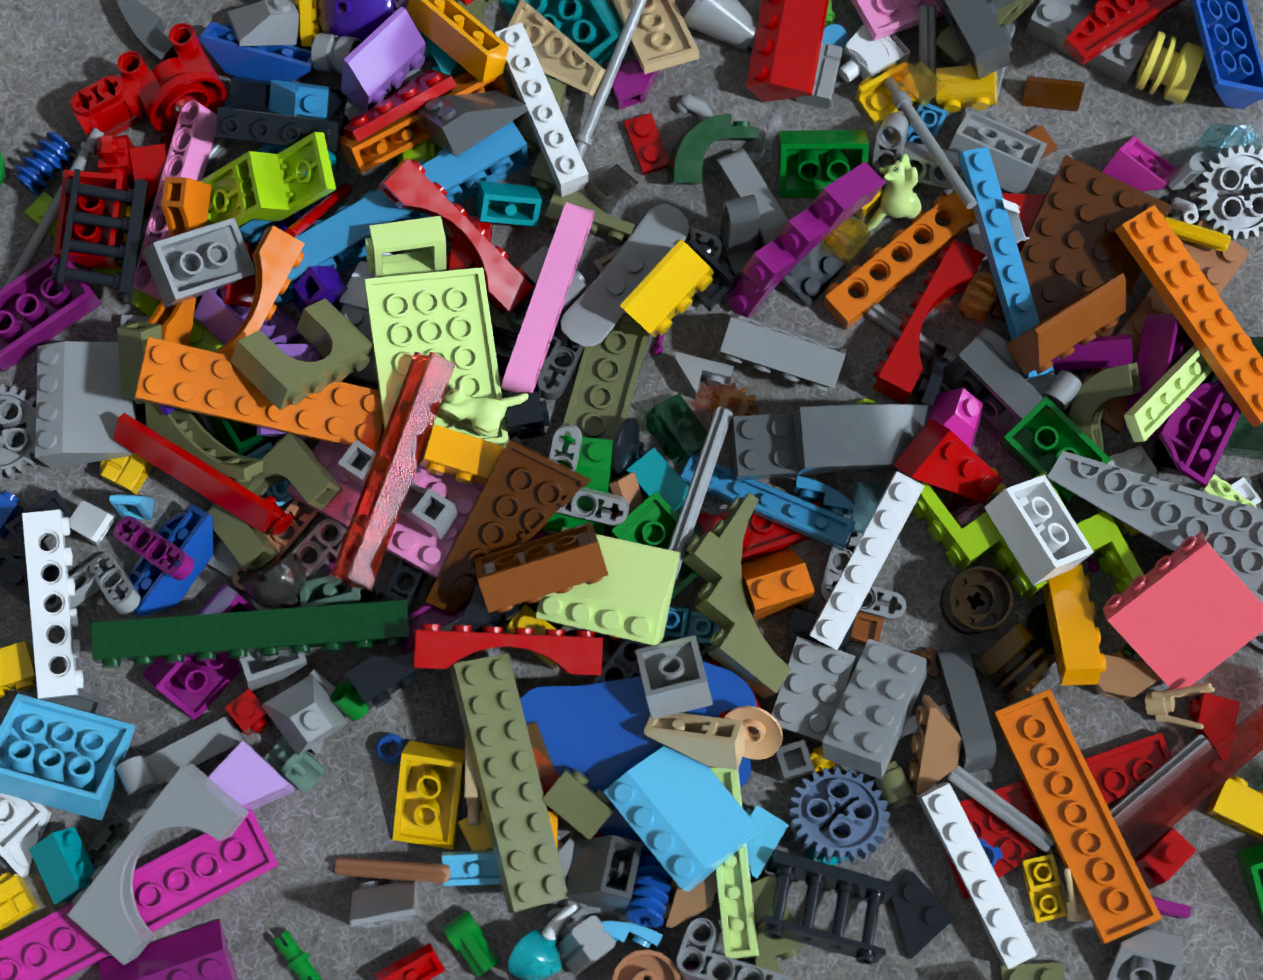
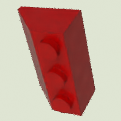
[53,170,130,270]

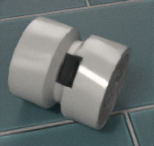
[311,33,362,74]

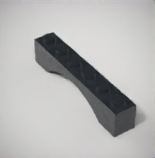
[345,584,523,709]

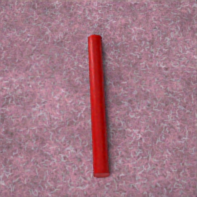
[285,183,352,238]

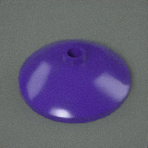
[316,0,394,42]

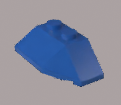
[200,22,313,82]
[121,504,213,617]

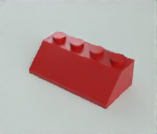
[745,0,829,102]

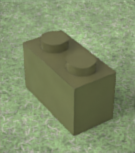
[542,768,614,840]

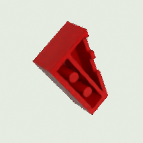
[893,418,1003,503]

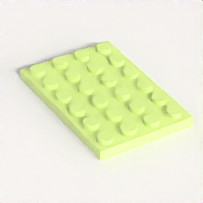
[364,267,508,458]

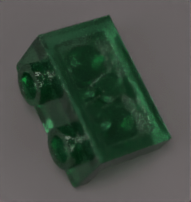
[643,393,708,467]

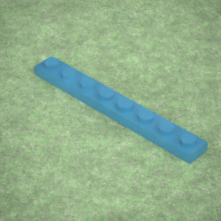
[957,147,1054,380]

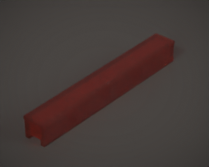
[330,352,456,591]
[1118,703,1263,859]

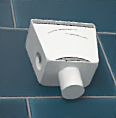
[838,24,910,83]

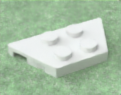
[0,793,51,878]

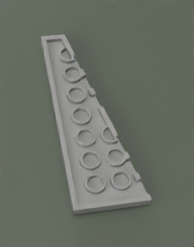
[1046,451,1263,603]

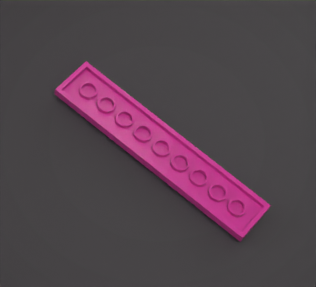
[0,809,280,980]

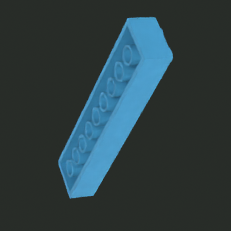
[253,121,529,308]

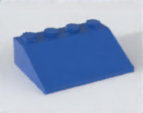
[1191,0,1263,109]

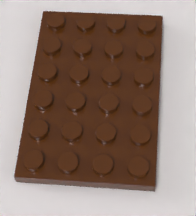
[990,155,1172,337]

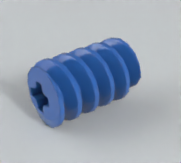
[14,131,77,197]
[625,856,673,928]

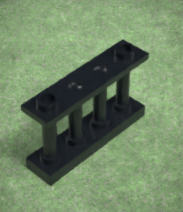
[52,169,148,302]
[756,850,896,965]

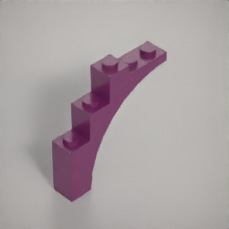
[725,162,885,318]

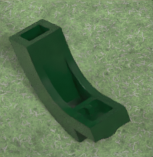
[667,114,759,185]

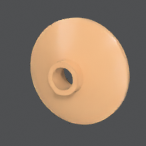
[724,706,783,760]

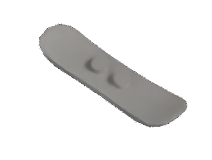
[561,203,689,347]

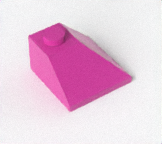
[1102,136,1178,191]
[928,388,983,450]

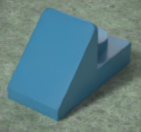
[269,80,329,118]

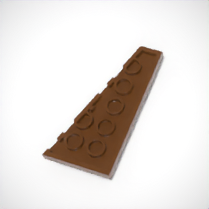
[425,438,591,614]

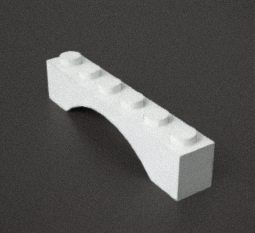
[809,471,924,650]
[917,782,1037,969]

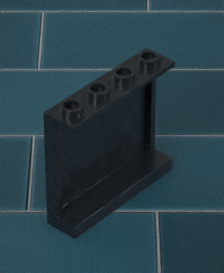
[216,76,348,152]

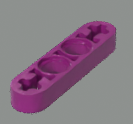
[114,516,194,581]

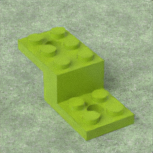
[200,132,336,227]
[1034,471,1144,594]
[912,482,1047,599]

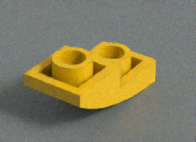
[1022,854,1067,923]

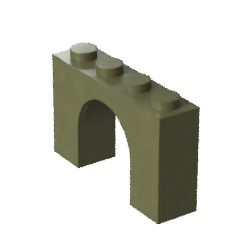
[230,298,374,410]
[207,433,343,573]

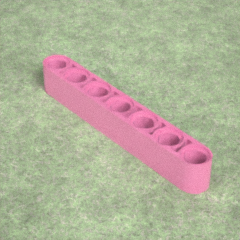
[133,100,217,300]
[501,202,595,395]

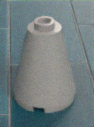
[683,0,757,51]

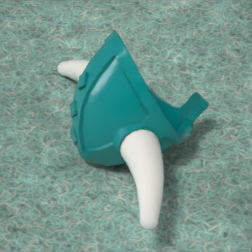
[508,904,577,980]

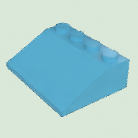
[0,693,135,820]
[604,745,761,892]

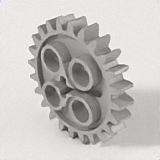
[1193,145,1263,239]
[0,384,36,481]

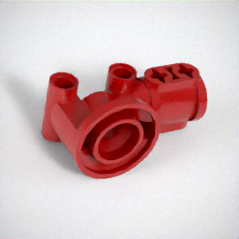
[68,23,226,137]

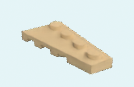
[508,0,606,96]

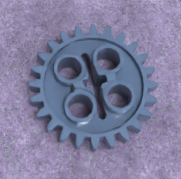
[788,767,890,865]

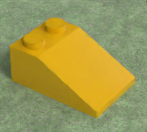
[392,741,465,850]

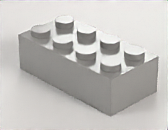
[720,314,847,391]
[822,639,927,779]

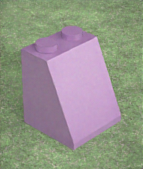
[209,741,297,811]

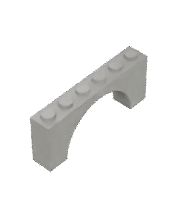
[68,764,249,965]

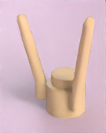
[1145,683,1215,730]
[1046,849,1090,921]

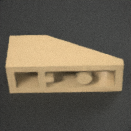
[644,713,746,770]

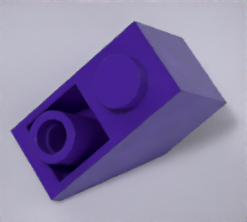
[293,266,348,314]

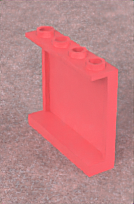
[1102,532,1263,696]

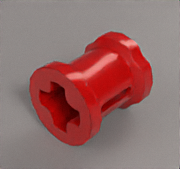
[265,496,294,536]

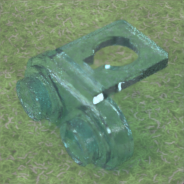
[1198,122,1261,175]

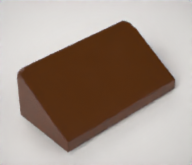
[1021,76,1085,112]

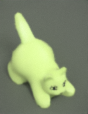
[866,154,921,231]
[440,383,529,437]

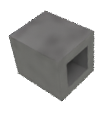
[774,740,814,782]

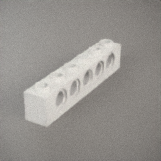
[495,22,589,197]
[22,510,84,699]

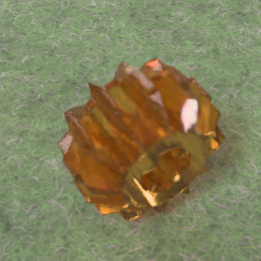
[959,270,998,323]
[708,383,758,421]

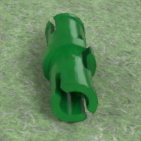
[272,930,324,980]

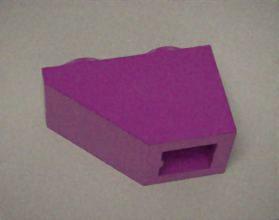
[610,59,660,110]

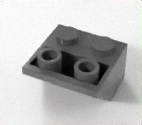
[566,835,643,915]

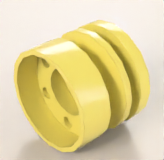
[1135,31,1204,105]

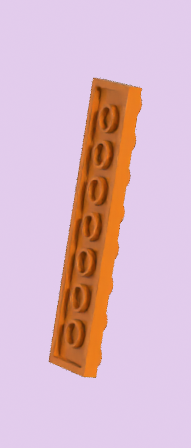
[1114,205,1263,428]
[134,337,383,452]
[993,689,1162,945]

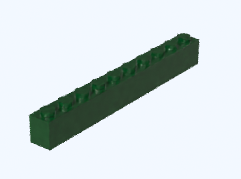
[91,600,410,668]

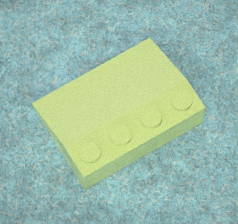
[536,527,681,645]

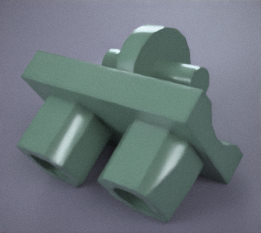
[264,735,327,794]

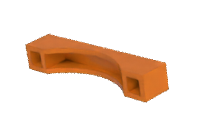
[147,177,212,346]
[214,225,305,356]

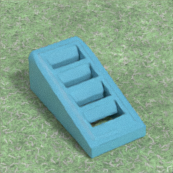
[109,494,154,520]

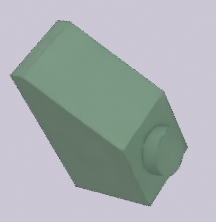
[299,569,360,607]

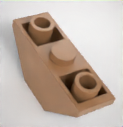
[1090,649,1161,701]
[907,695,962,793]
[662,870,718,929]

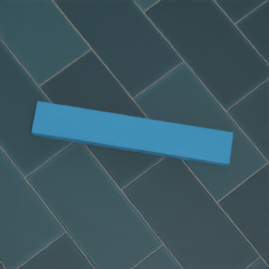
[680,453,856,551]

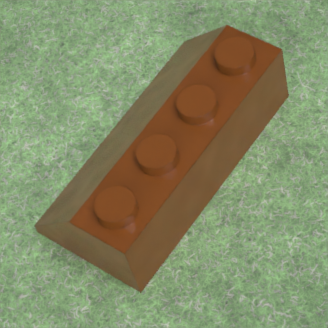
[1006,273,1126,375]
[474,522,609,613]

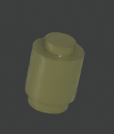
[874,761,914,810]

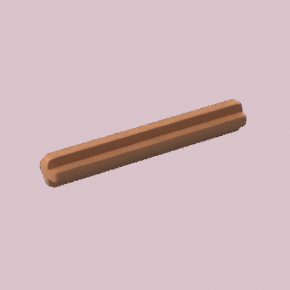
[335,857,451,883]

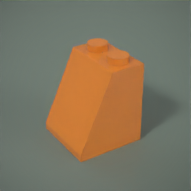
[741,548,815,621]

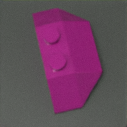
[1159,380,1242,488]

